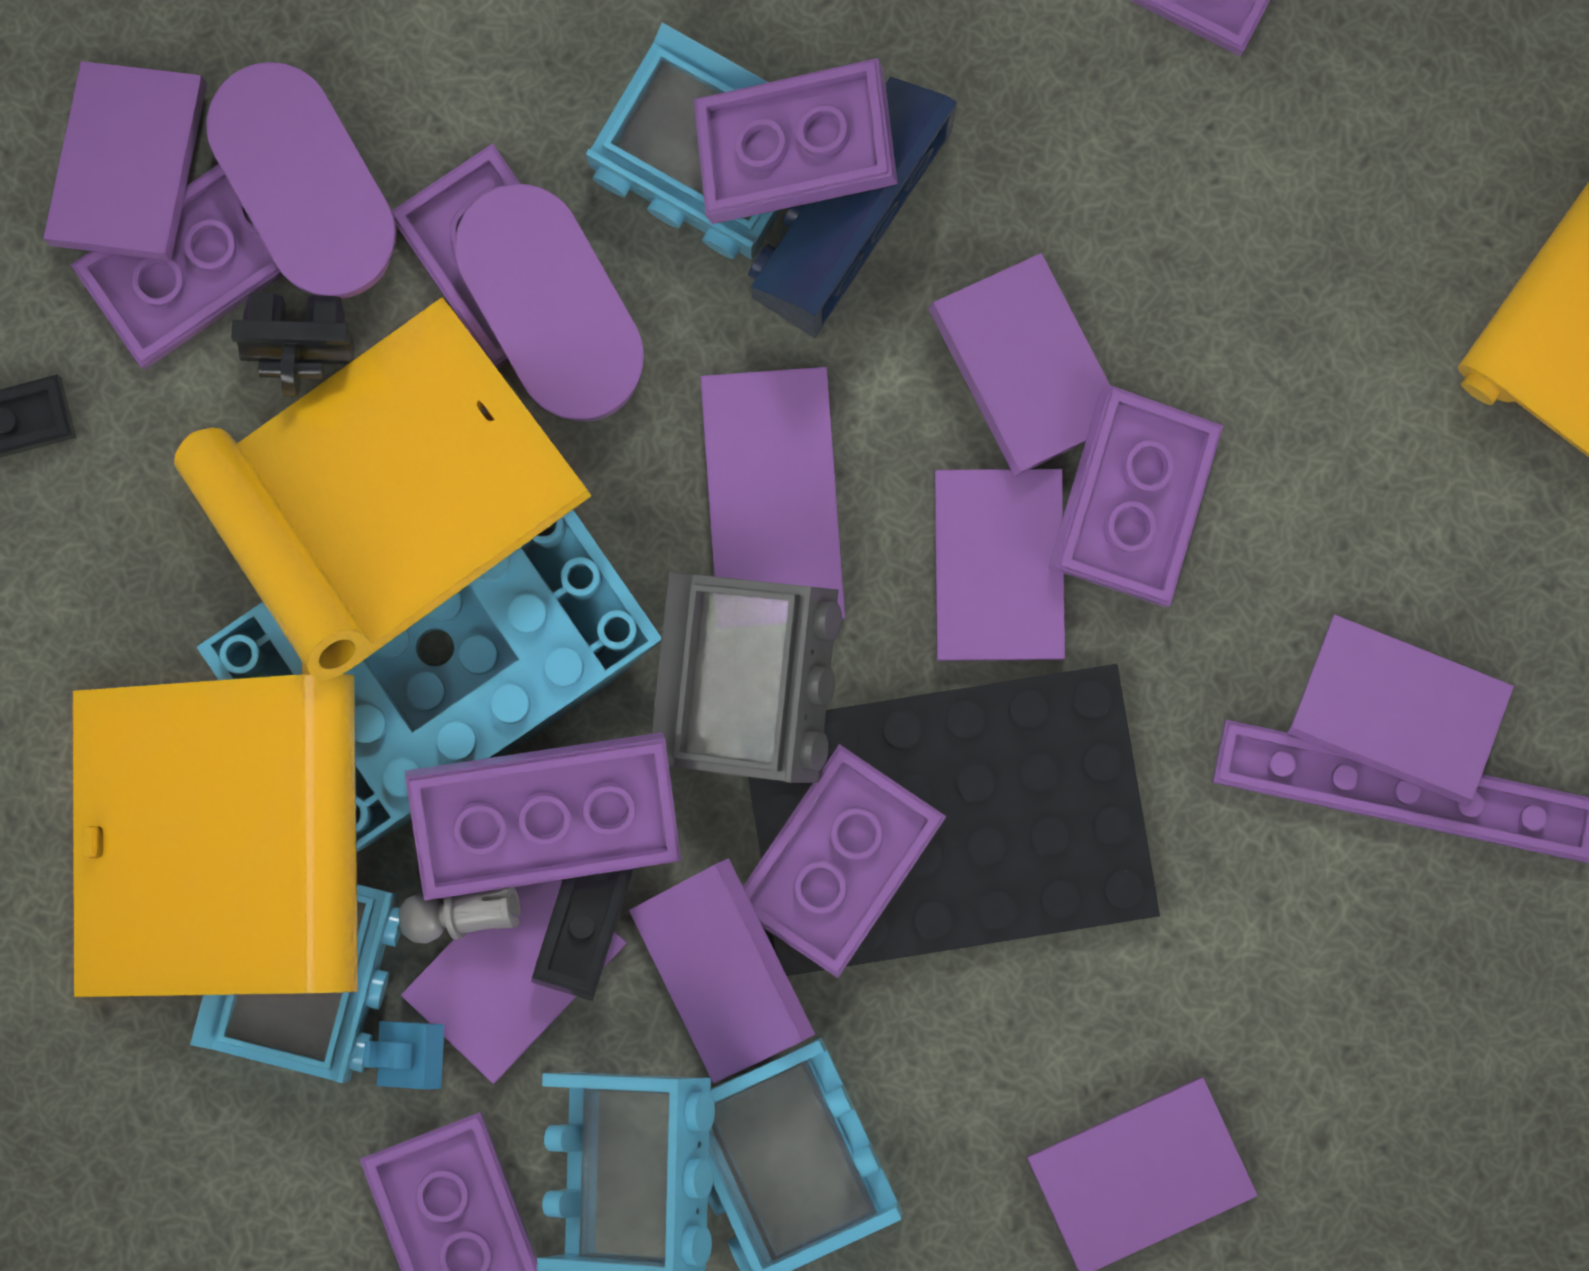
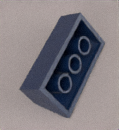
[748,76,957,338]

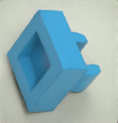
[364,1021,444,1089]

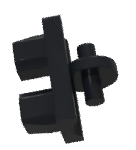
[231,292,355,397]

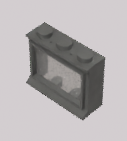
[651,572,842,783]

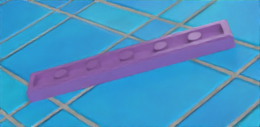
[1211,720,1589,863]

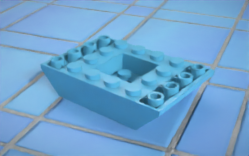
[197,510,661,853]

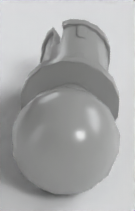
[398,887,521,943]

